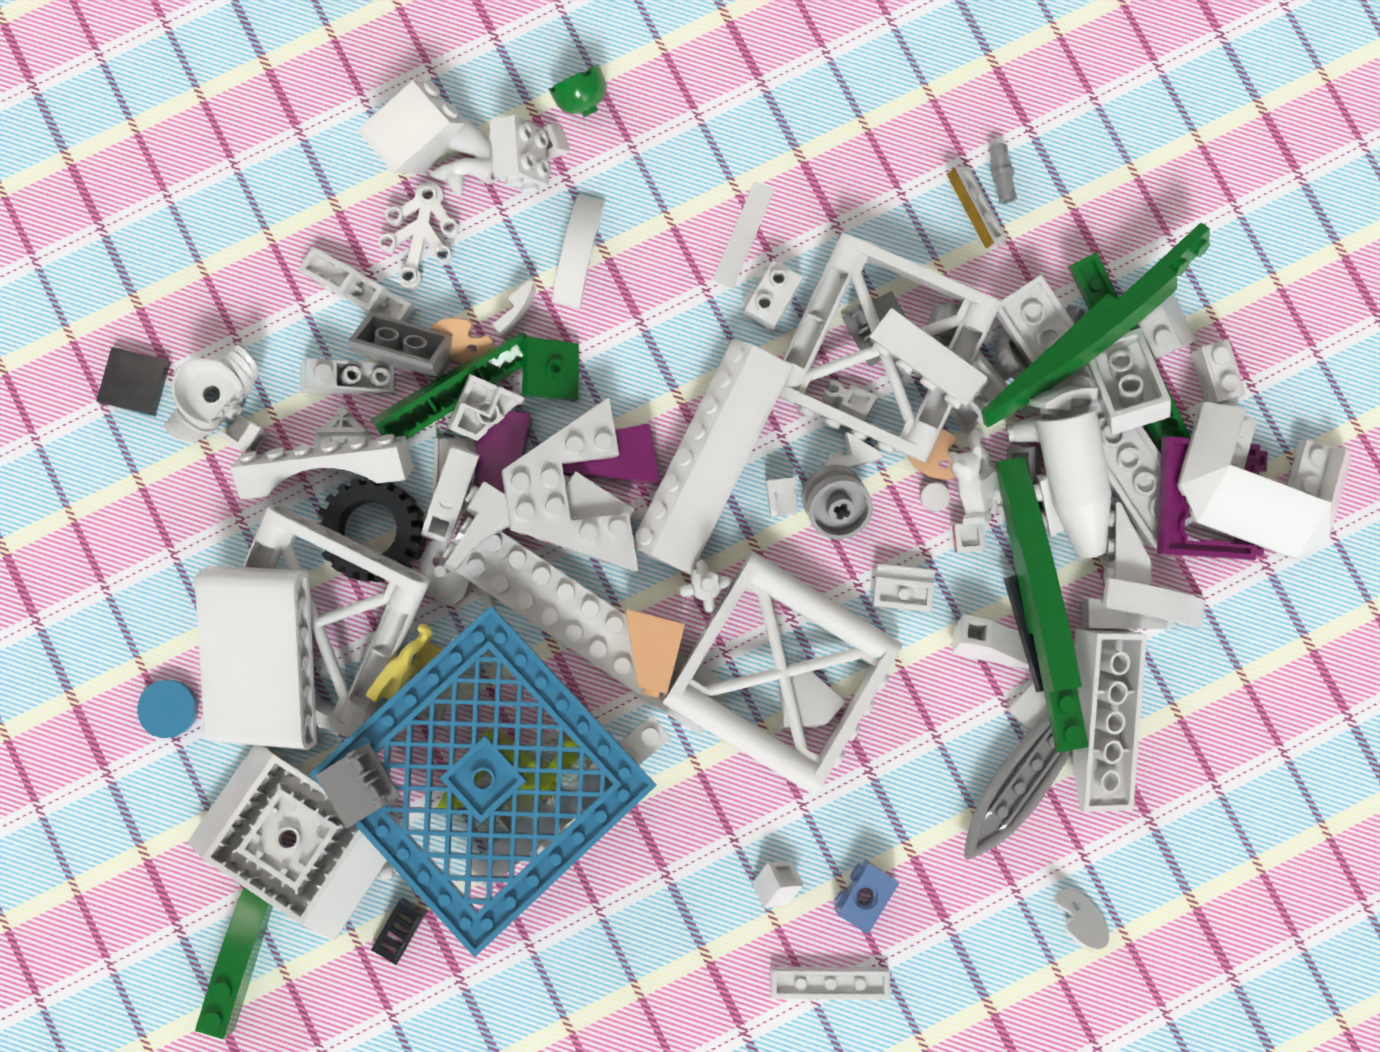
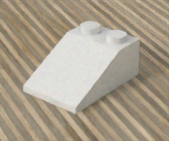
[1088,328,1171,435]

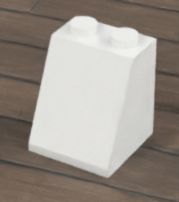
[357,80,465,174]

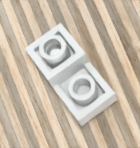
[1028,385,1098,415]

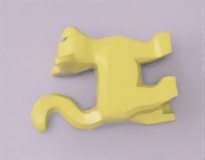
[365,624,443,703]

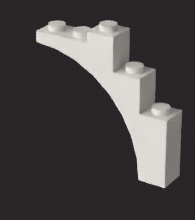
[443,471,635,572]

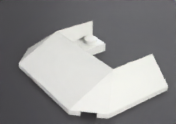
[1177,401,1352,559]

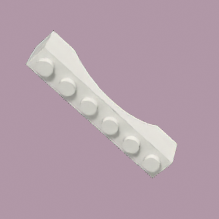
[230,434,414,500]

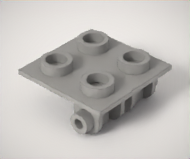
[842,291,907,367]
[315,743,400,829]

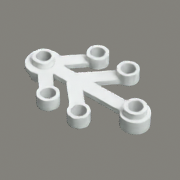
[378,182,459,291]

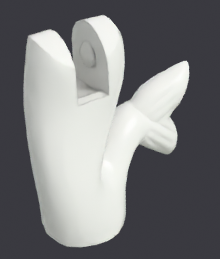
[429,113,497,195]

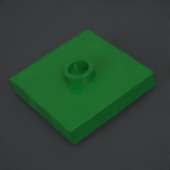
[522,337,579,401]

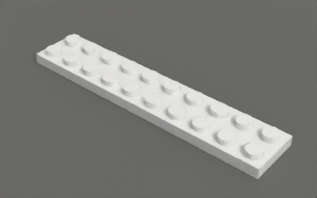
[996,274,1193,548]
[456,531,728,735]

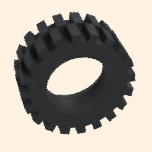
[318,477,426,583]

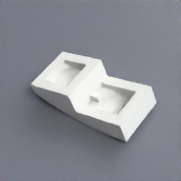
[492,279,536,339]

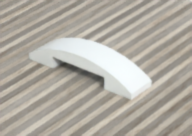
[552,194,606,309]
[1102,578,1206,629]

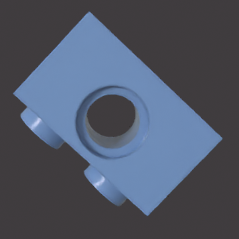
[834,859,899,934]

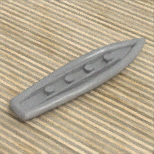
[964,710,1072,860]

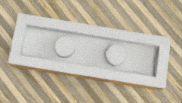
[946,166,1008,249]

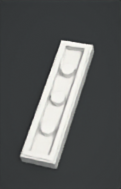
[770,966,890,1000]

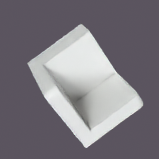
[216,415,269,453]
[765,477,798,518]
[753,860,804,908]

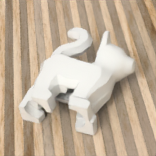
[949,428,1005,526]

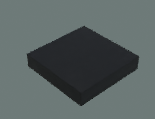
[96,347,171,417]

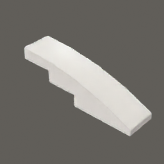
[298,246,415,322]

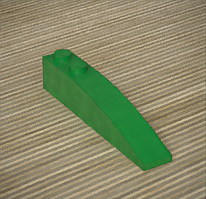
[370,332,527,440]
[195,887,273,1040]

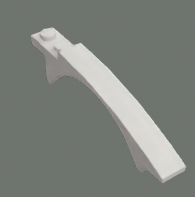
[472,715,671,887]

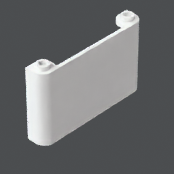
[193,565,317,750]

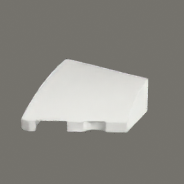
[447,374,524,441]

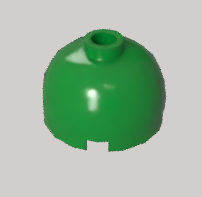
[548,64,607,118]

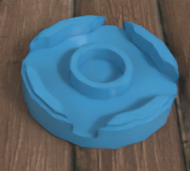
[137,680,198,738]

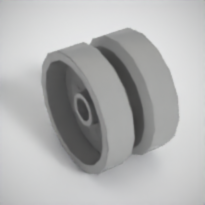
[801,465,873,540]

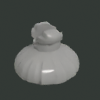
[991,336,1029,381]

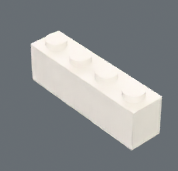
[870,308,988,410]

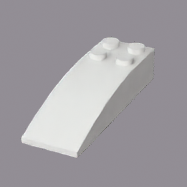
[1072,628,1147,812]

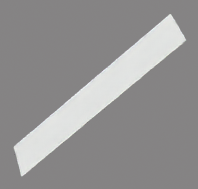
[712,182,775,289]

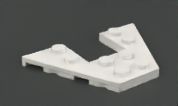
[501,398,639,572]

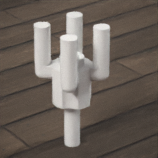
[679,560,732,614]

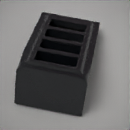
[371,897,428,965]

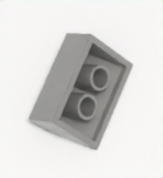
[348,312,452,379]

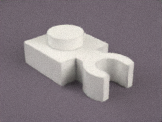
[822,380,878,421]

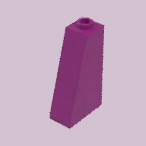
[474,411,533,494]
[562,424,660,485]

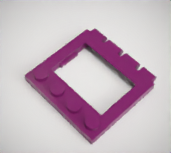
[1157,436,1268,560]

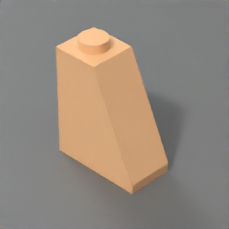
[626,609,685,698]

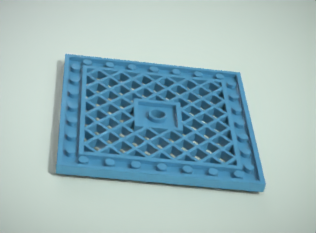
[309,606,657,958]

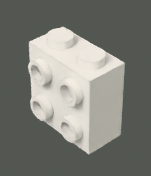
[489,115,550,193]

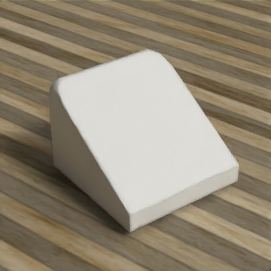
[543,123,571,161]

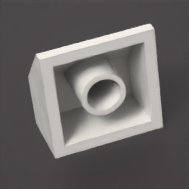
[1134,294,1197,361]

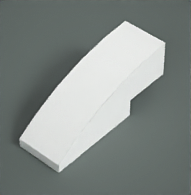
[1082,599,1168,629]

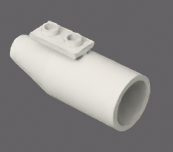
[1033,405,1112,558]

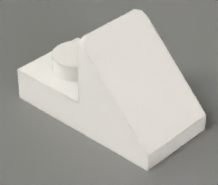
[821,432,883,469]

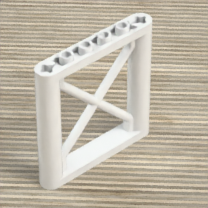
[778,233,1001,463]
[243,504,430,738]
[662,551,902,795]

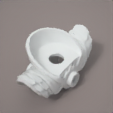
[163,345,259,442]

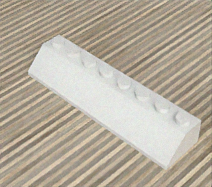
[633,339,793,575]

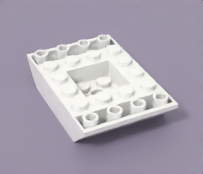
[187,745,387,940]

